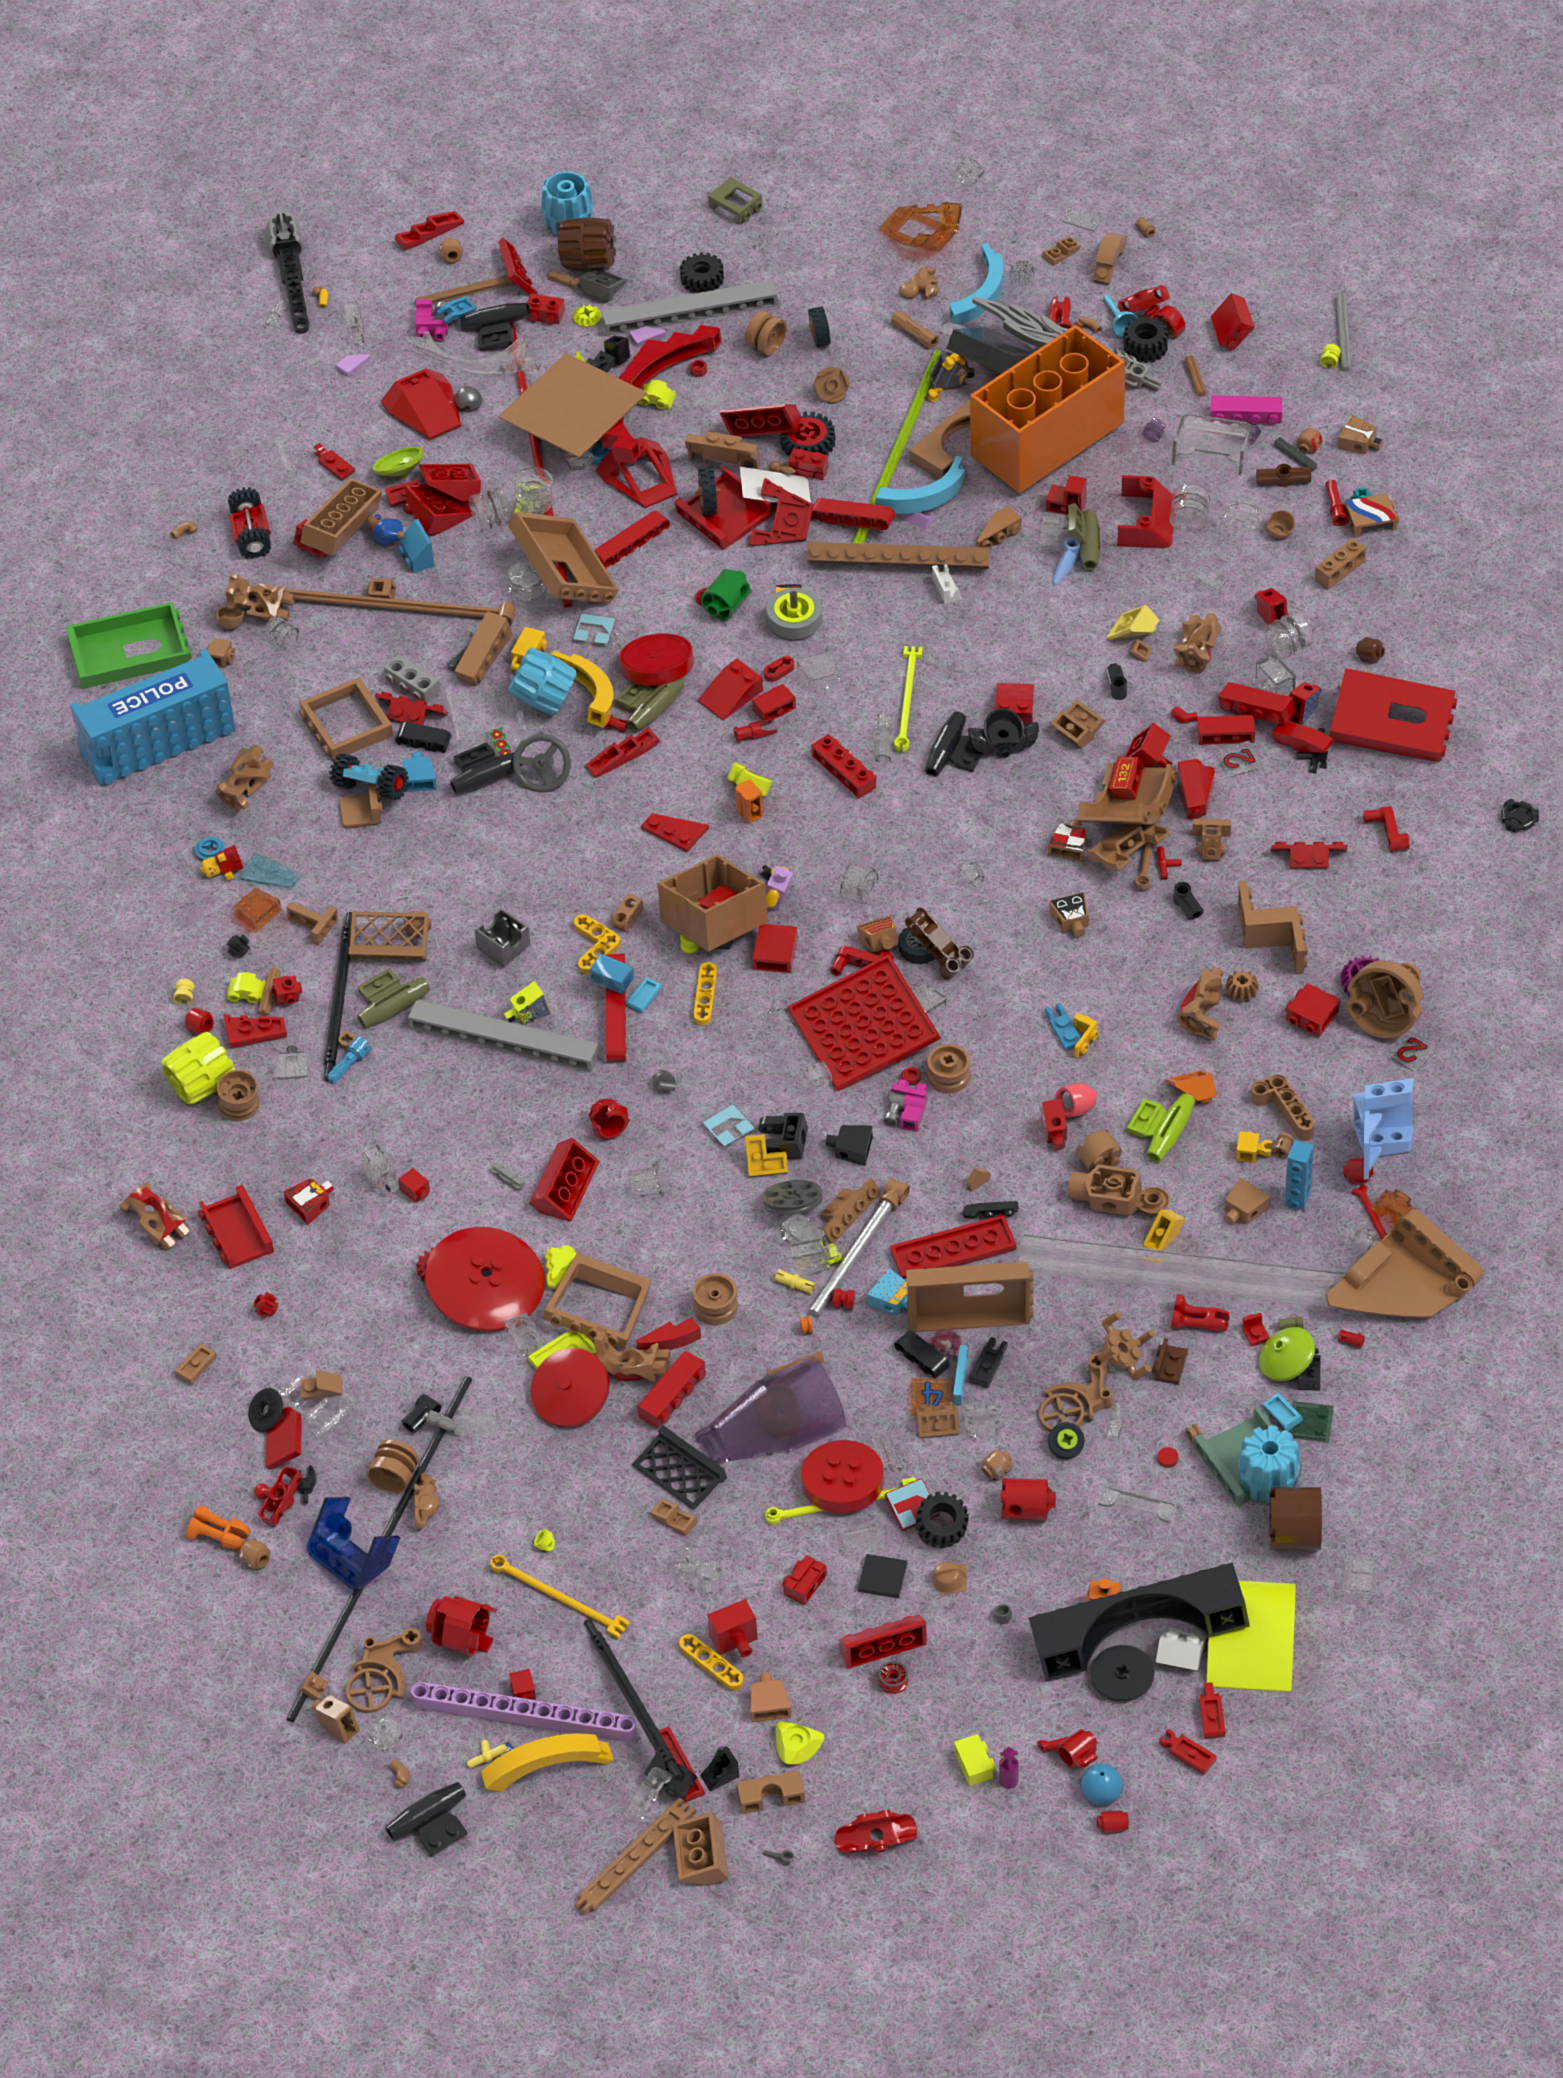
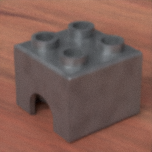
[475,908,530,967]

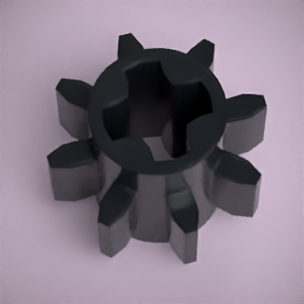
[226,934,250,958]

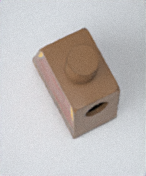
[856,915,899,952]

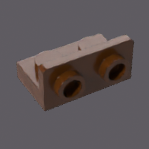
[1152,1338,1188,1385]

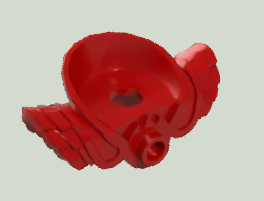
[835,1810,917,1854]

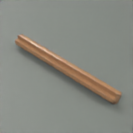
[415,275,512,304]

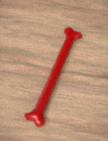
[1351,1185,1387,1240]

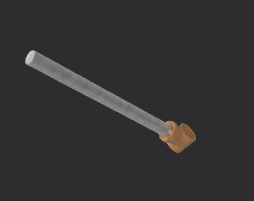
[809,1178,910,1317]

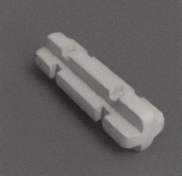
[491,1162,525,1190]
[426,1410,465,1436]

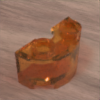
[1371,1189,1417,1225]

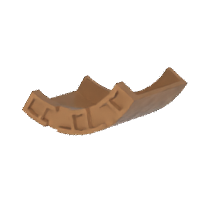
[1077,763,1178,825]

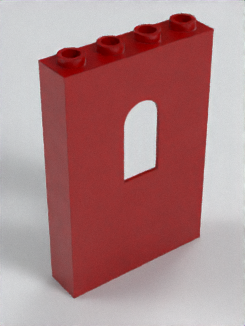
[1329,668,1458,762]

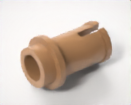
[1135,217,1156,238]

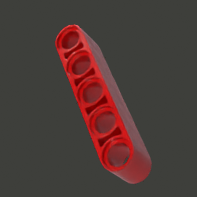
[811,498,896,530]
[594,510,670,570]

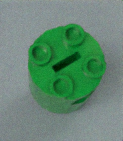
[701,569,752,620]

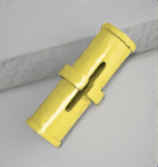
[774,1269,816,1295]

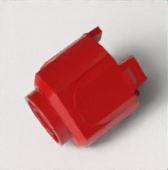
[426,1596,498,1656]

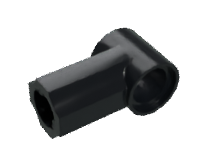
[1105,663,1127,700]
[1173,882,1204,920]
[401,1394,442,1433]

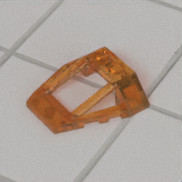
[879,202,962,252]

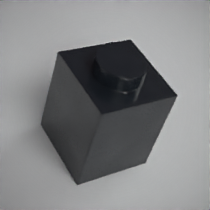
[604,335,631,365]

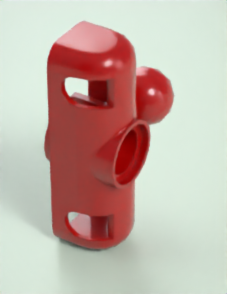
[1118,285,1170,313]
[254,1466,302,1526]

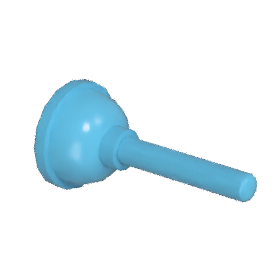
[1103,295,1139,338]

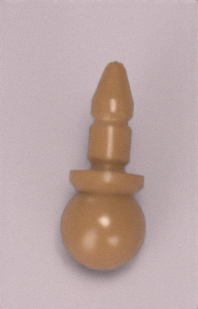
[769,461,795,474]

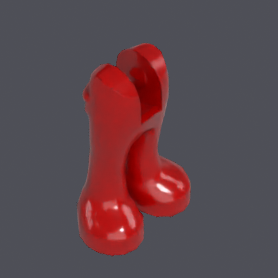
[1042,296,1073,332]
[1171,1294,1230,1332]

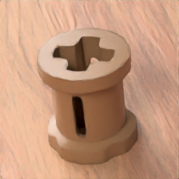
[1272,1133,1295,1159]

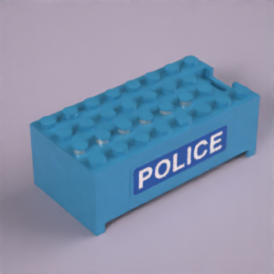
[70,648,235,786]

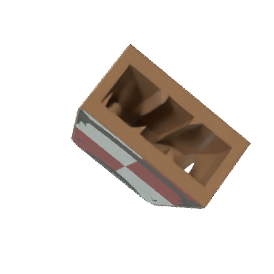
[1048,819,1086,862]

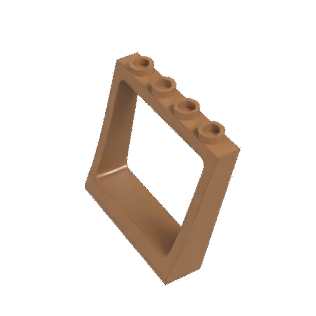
[543,1253,651,1349]

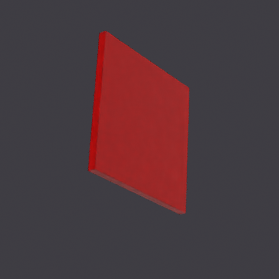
[787,954,941,1091]

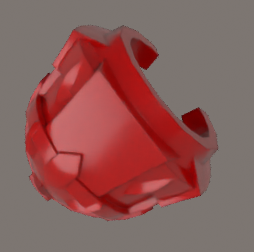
[588,1098,630,1139]

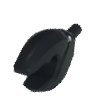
[297,1465,317,1504]

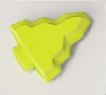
[545,1245,577,1289]

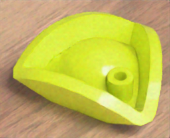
[775,1721,825,1764]

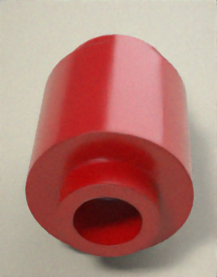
[1097,1810,1129,1833]

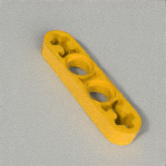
[694,962,717,1025]
[679,1634,744,1691]

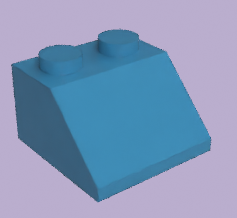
[398,519,434,573]

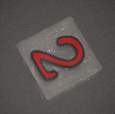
[1214,741,1263,781]
[1383,1030,1438,1075]

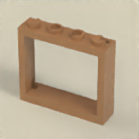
[299,677,393,760]

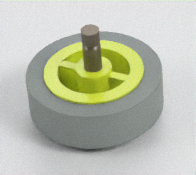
[767,588,822,639]

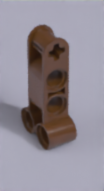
[905,907,974,979]

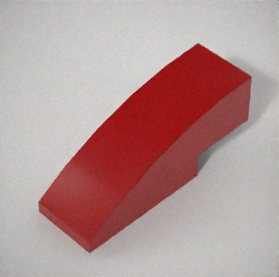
[1272,722,1334,753]
[636,1317,701,1350]

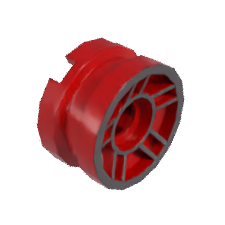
[879,1661,908,1694]

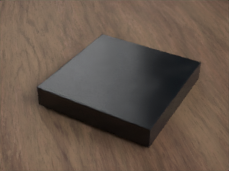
[858,1554,907,1598]

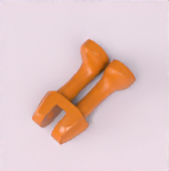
[186,1505,251,1550]

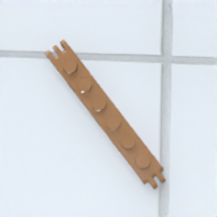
[575,1798,697,1914]

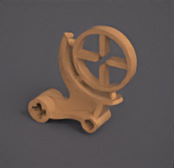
[1039,1353,1113,1432]
[346,1628,422,1713]

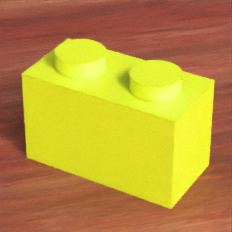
[954,1734,996,1786]

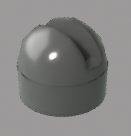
[994,1604,1012,1623]

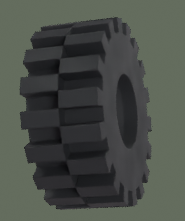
[680,252,724,293]

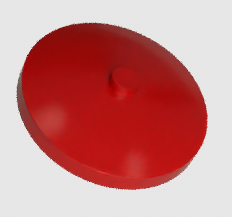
[530,1348,610,1428]

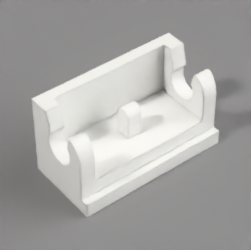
[932,564,962,604]

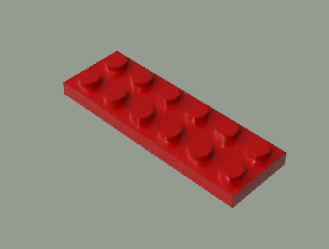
[890,1214,1017,1280]

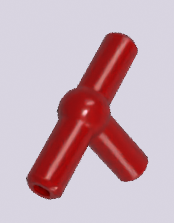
[1157,846,1182,880]

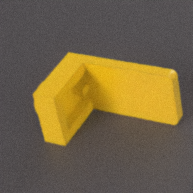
[1074,1012,1099,1059]

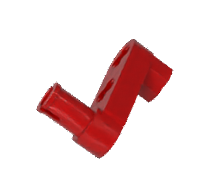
[1363,806,1410,852]
[830,946,894,976]

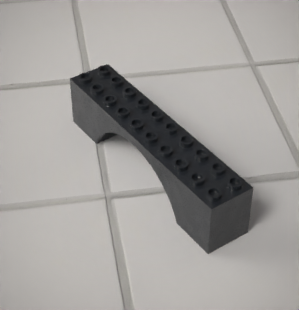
[1028,1562,1250,1681]

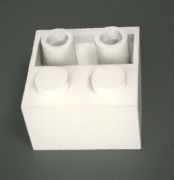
[1156,1627,1207,1670]

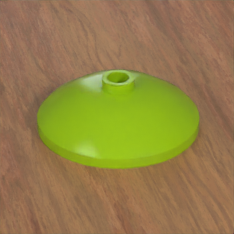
[372,447,424,477]
[1259,1327,1315,1381]

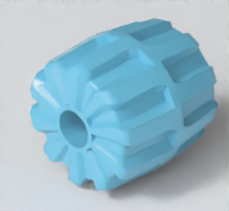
[541,171,593,236]
[508,648,576,715]
[1238,1425,1300,1504]

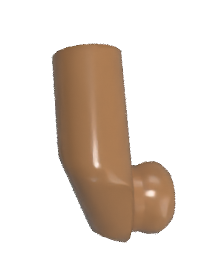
[170,521,198,539]
[389,1759,410,1788]

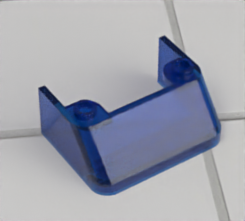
[307,1496,401,1589]

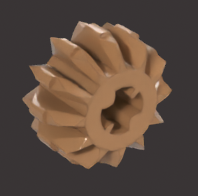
[1226,969,1259,1002]

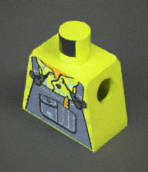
[504,981,551,1026]

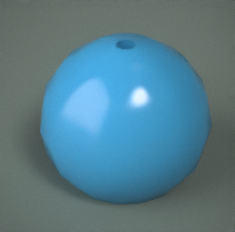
[1080,1763,1123,1806]

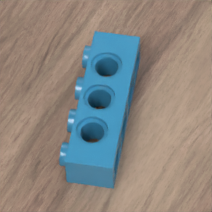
[1285,1140,1314,1210]

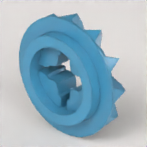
[195,837,225,860]

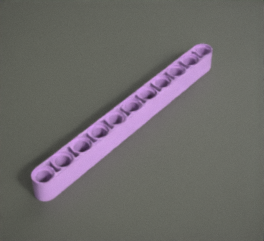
[411,1682,637,1742]

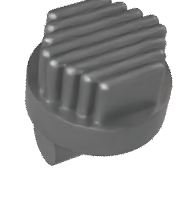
[652,1069,676,1093]

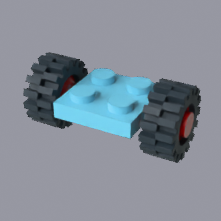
[329,753,409,800]

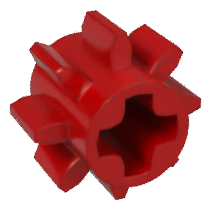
[253,1292,278,1318]

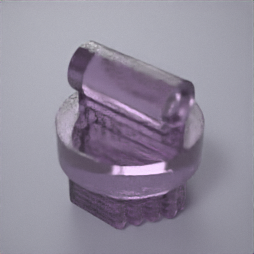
[1142,416,1166,442]

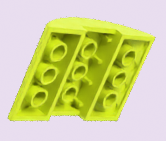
[1207,1581,1296,1692]

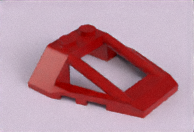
[596,437,677,508]

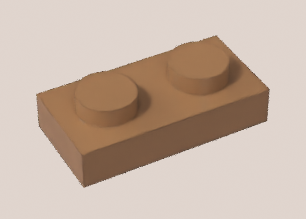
[175,1343,217,1384]

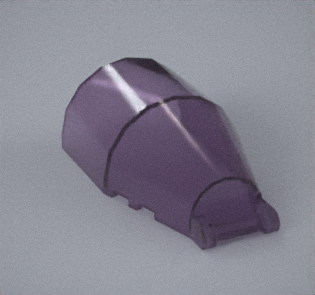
[695,1356,847,1465]

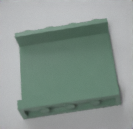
[1194,1406,1302,1506]

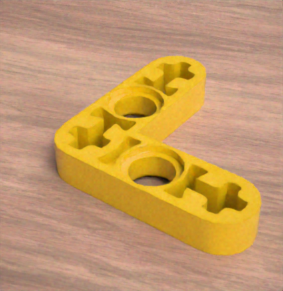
[574,914,620,974]

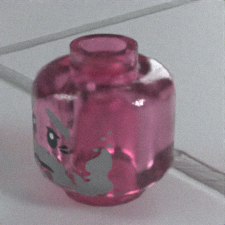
[930,1330,962,1356]

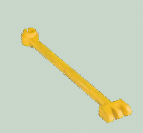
[490,1555,630,1639]

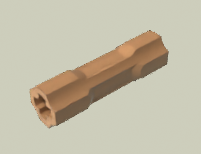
[891,310,939,349]

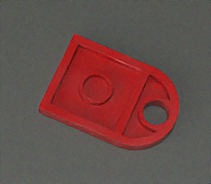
[266,1407,302,1469]

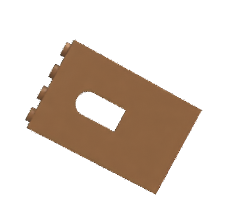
[508,512,619,603]
[906,1261,1034,1332]

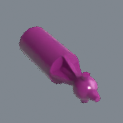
[999,1746,1019,1789]

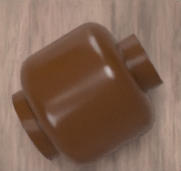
[1356,637,1385,663]

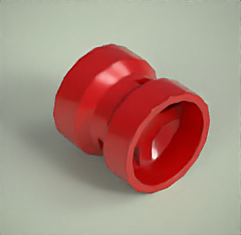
[833,1288,855,1310]

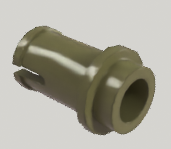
[1278,1315,1304,1331]

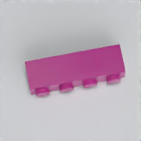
[1210,395,1282,425]

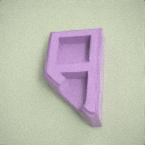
[629,326,666,347]
[336,354,371,377]

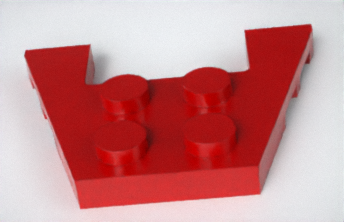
[749,478,814,546]

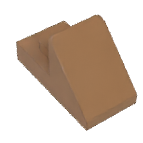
[300,1370,343,1401]

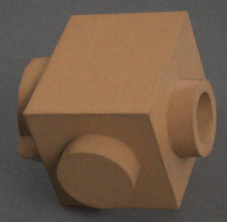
[207,638,236,668]

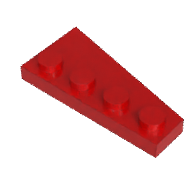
[498,238,538,295]

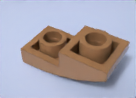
[1042,236,1081,266]

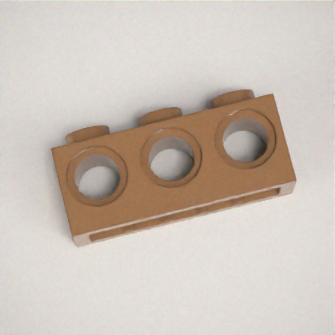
[1315,538,1366,590]

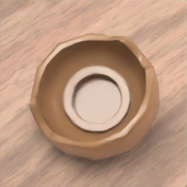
[1266,510,1296,539]
[215,607,244,629]

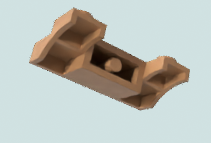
[1087,823,1170,871]

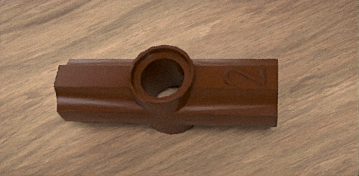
[1256,464,1312,487]

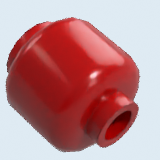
[185,1008,214,1035]
[1343,1157,1374,1184]

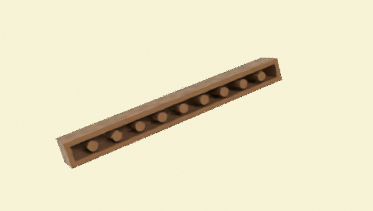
[807,542,990,568]

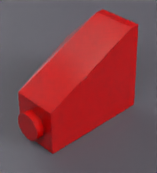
[1177,759,1215,819]

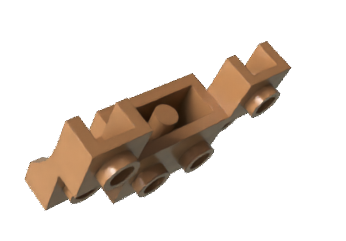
[685,431,760,469]

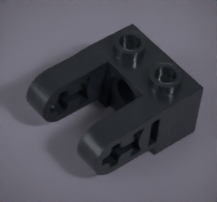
[758,1113,808,1158]

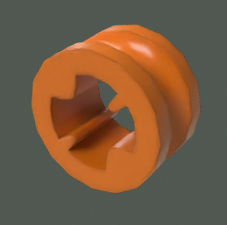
[799,1315,813,1335]

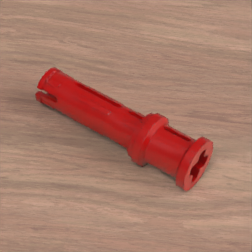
[1325,480,1348,526]

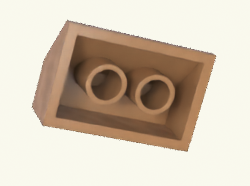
[673,1812,729,1885]

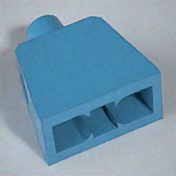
[402,751,437,792]

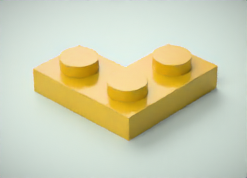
[745,1134,788,1176]

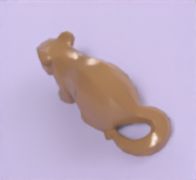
[414,1473,439,1529]

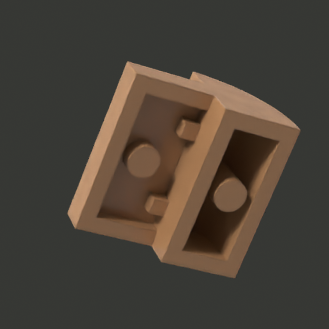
[1051,699,1105,747]

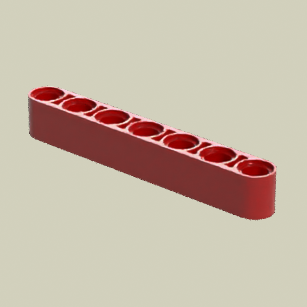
[605,953,626,1062]

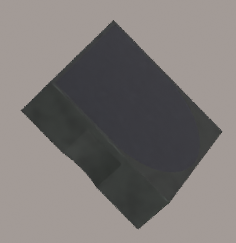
[946,327,1036,374]

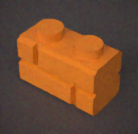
[735,780,763,824]

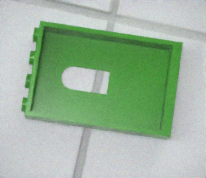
[66,602,192,689]

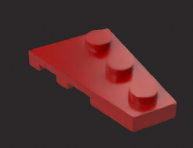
[641,813,709,852]
[223,1014,287,1048]

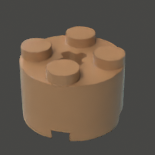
[1076,1130,1122,1172]

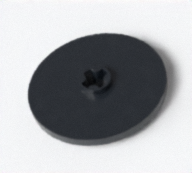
[1091,1645,1154,1702]

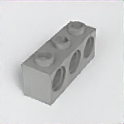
[384,654,440,702]

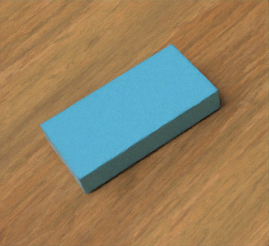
[626,977,662,1013]
[1262,1392,1303,1431]

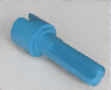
[328,1036,372,1084]

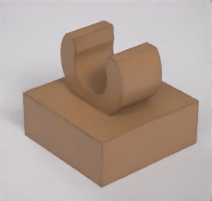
[300,1671,329,1700]

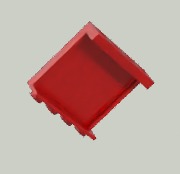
[674,466,772,550]

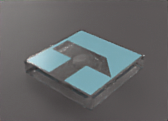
[572,613,617,648]
[701,1104,756,1150]

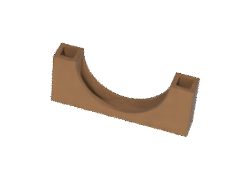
[909,399,970,479]

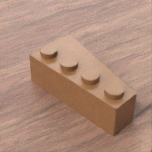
[455,611,513,686]

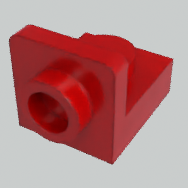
[1242,1313,1270,1347]

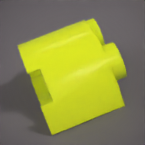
[638,380,676,409]
[226,972,266,1003]

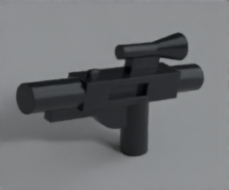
[1296,728,1328,774]

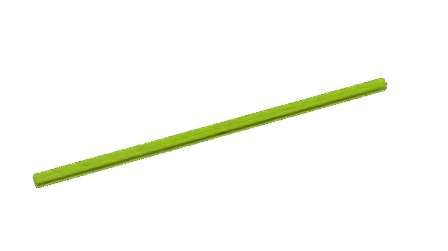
[853,350,941,544]

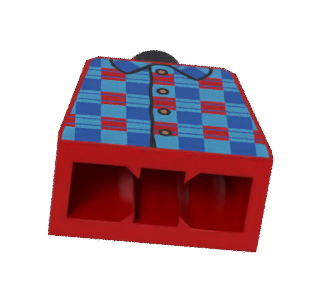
[1289,682,1321,725]

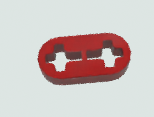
[764,656,795,682]

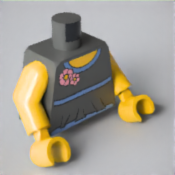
[927,351,975,403]

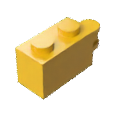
[511,627,548,671]

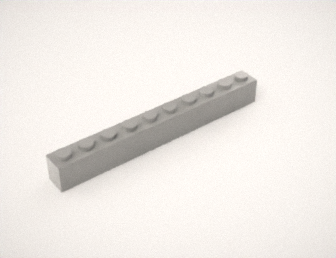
[602,280,778,336]
[408,1000,599,1072]

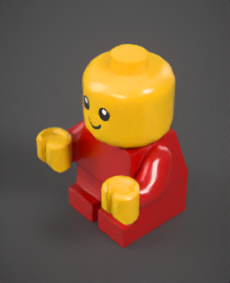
[200,845,244,881]

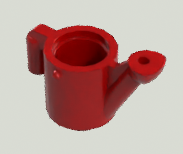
[1037,1729,1098,1768]

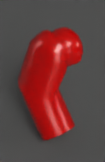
[1171,707,1198,723]

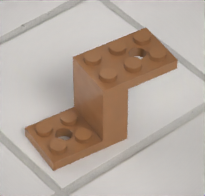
[1238,881,1308,975]

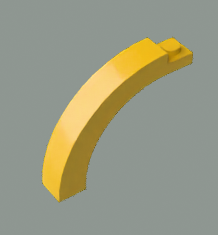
[551,651,613,728]
[481,1733,613,1791]

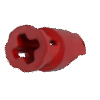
[733,719,778,743]

